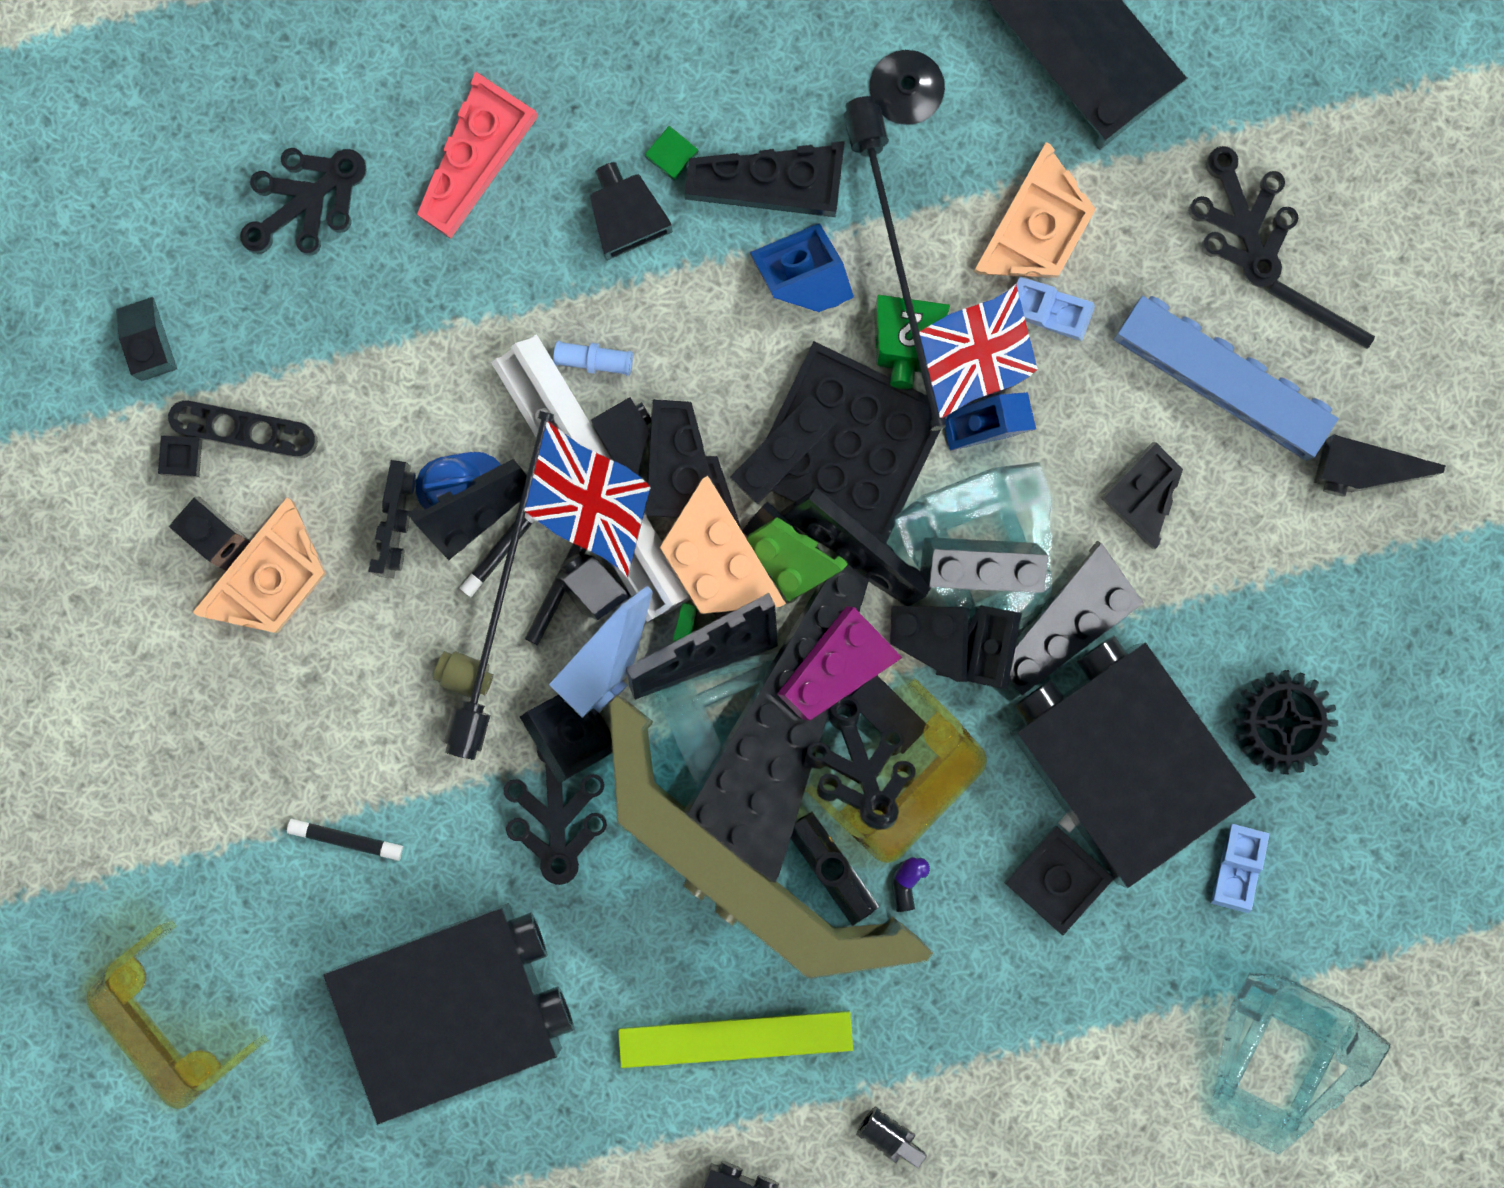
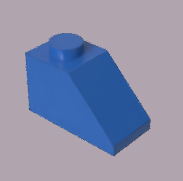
[945,392,1036,450]

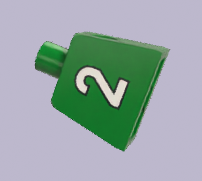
[874,294,950,389]

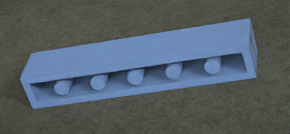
[1113,295,1339,461]

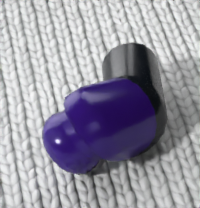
[891,857,930,912]

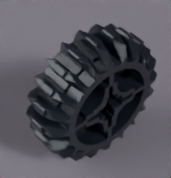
[1232,670,1338,775]

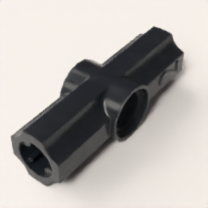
[790,811,880,926]

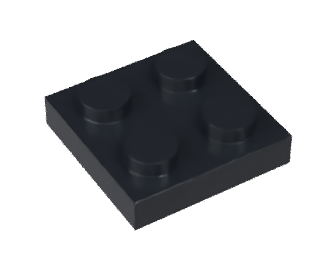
[519,695,613,784]
[1004,826,1115,936]

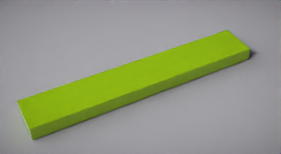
[618,1010,853,1068]

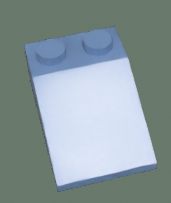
[549,586,653,717]

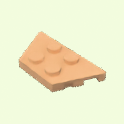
[974,142,1096,278]
[659,476,786,614]
[193,497,326,633]

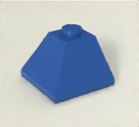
[750,223,854,312]

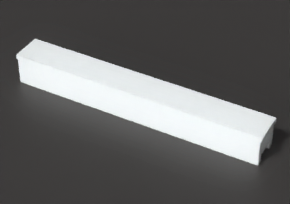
[491,335,691,622]

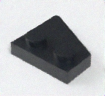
[1100,442,1183,549]
[890,606,969,682]

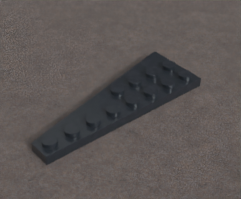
[683,559,869,882]

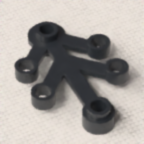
[1189,146,1299,287]
[240,148,367,256]
[805,696,916,830]
[504,748,607,885]

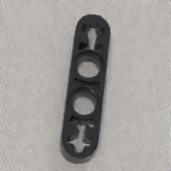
[168,400,318,458]

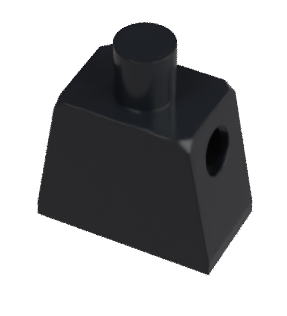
[589,162,673,261]
[169,496,251,571]

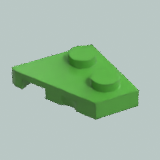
[746,517,848,602]

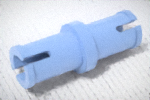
[553,341,633,376]

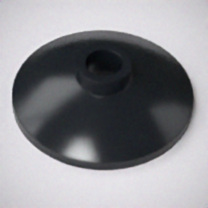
[869,50,945,125]

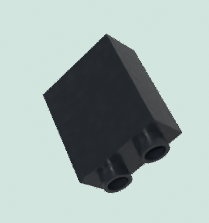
[1010,635,1256,888]
[323,903,574,1125]

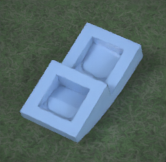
[1017,277,1095,341]
[1211,824,1270,913]

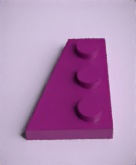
[778,606,902,721]

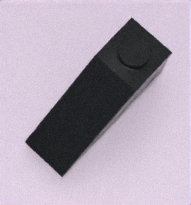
[1314,435,1446,497]

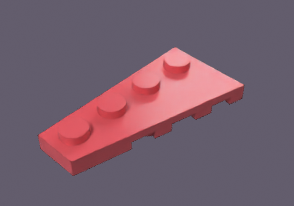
[417,71,539,239]

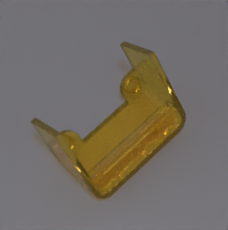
[805,678,987,863]
[86,921,269,1109]

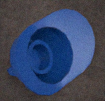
[415,452,501,510]

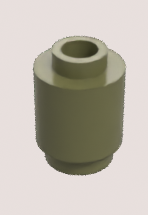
[433,651,494,698]

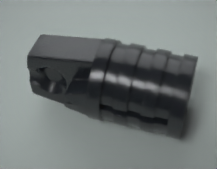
[856,1106,927,1168]

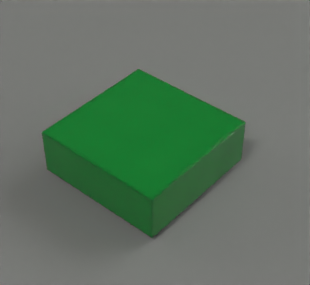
[645,126,699,181]
[673,603,698,642]

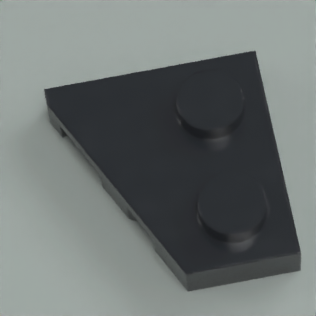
[936,605,1022,689]

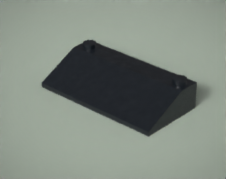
[987,0,1188,151]

